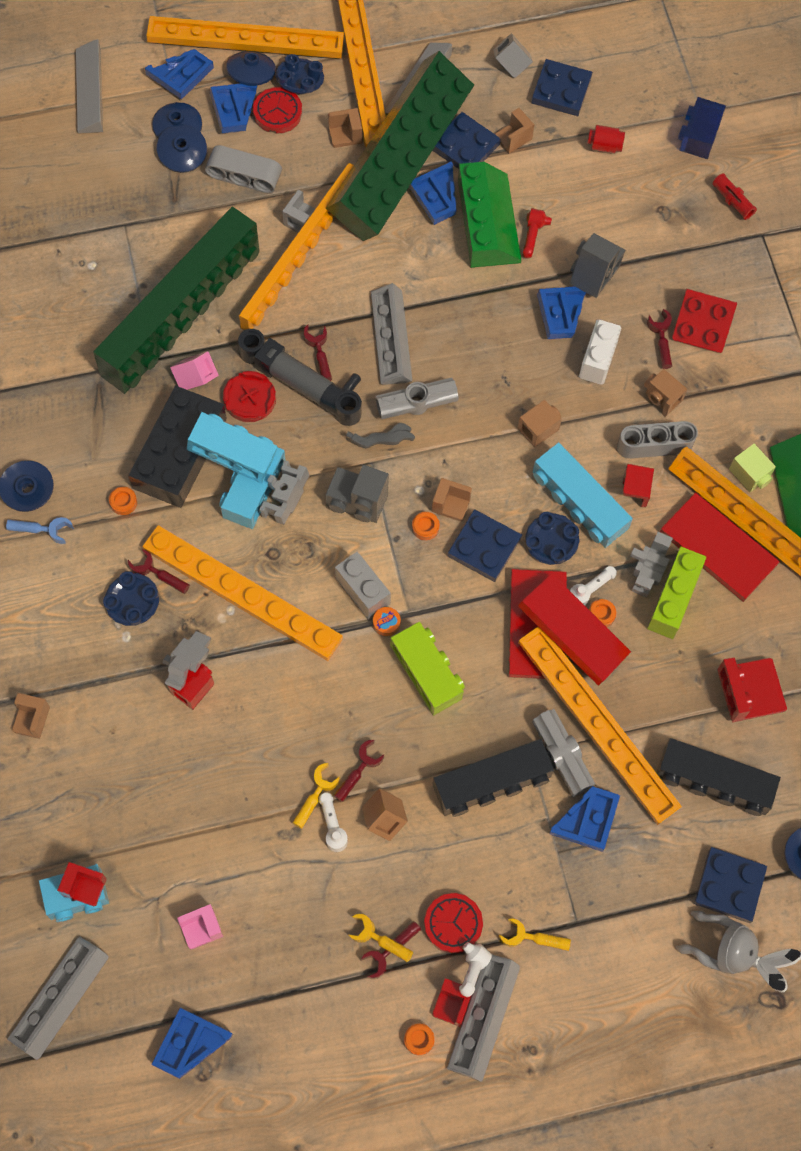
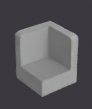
[493,33,533,78]
[282,190,315,233]

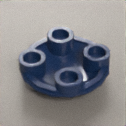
[275,54,324,94]
[525,512,580,565]
[103,571,159,626]

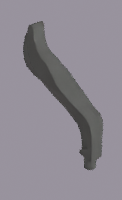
[346,423,415,449]

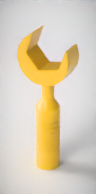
[292,763,340,829]
[348,914,413,962]
[498,919,571,951]

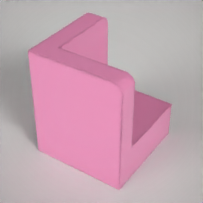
[170,351,219,390]
[177,904,223,949]

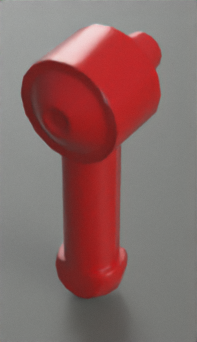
[522,208,552,259]

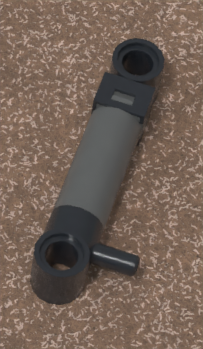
[238,328,362,426]

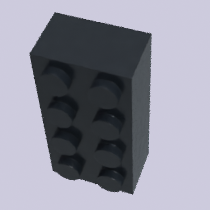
[128,385,227,508]

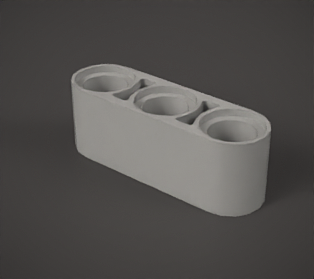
[205,145,282,193]
[617,421,698,459]

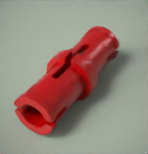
[712,173,757,220]

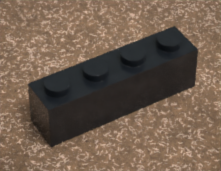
[656,738,781,816]
[432,739,554,817]

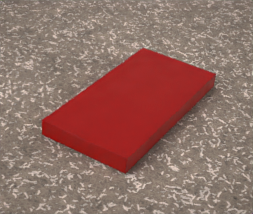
[660,492,780,602]
[509,569,567,679]
[518,574,631,686]

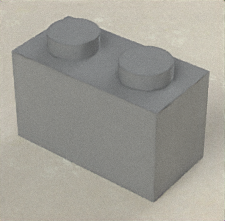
[335,551,391,620]

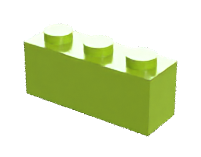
[647,547,706,640]
[390,622,465,716]

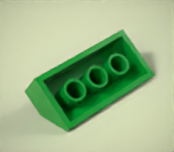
[458,162,522,268]
[769,434,801,538]

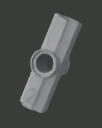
[375,378,459,420]
[532,709,595,797]

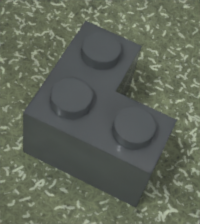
[570,233,626,298]
[326,465,389,523]

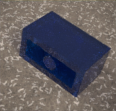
[678,97,726,159]

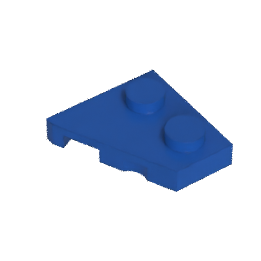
[145,49,214,100]
[210,84,258,133]
[409,162,456,225]
[537,287,586,339]
[549,786,620,852]
[151,1008,233,1079]

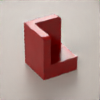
[622,464,654,508]
[57,862,107,907]
[432,978,471,1027]

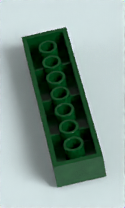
[326,51,474,241]
[93,206,260,394]

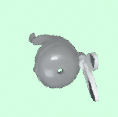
[676,911,801,992]

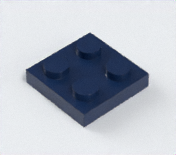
[531,59,593,117]
[432,112,501,169]
[447,509,522,582]
[694,847,767,923]

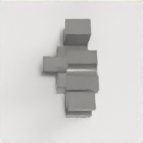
[259,460,309,525]
[630,532,673,598]
[163,631,211,691]

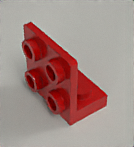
[672,288,737,353]
[717,657,787,723]

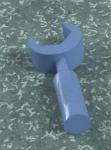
[6,517,74,544]

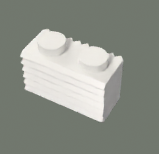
[579,320,621,385]

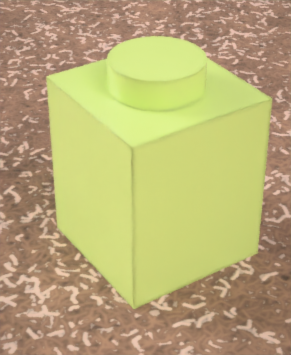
[729,444,776,492]

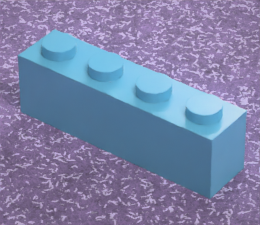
[533,442,633,548]

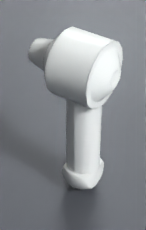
[570,566,617,605]
[319,792,348,852]
[459,942,492,997]

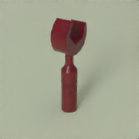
[647,309,672,369]
[304,324,332,381]
[128,549,190,594]
[333,740,384,802]
[361,921,421,979]

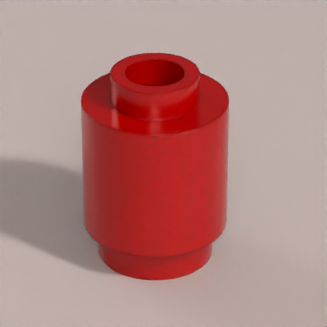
[587,125,625,154]

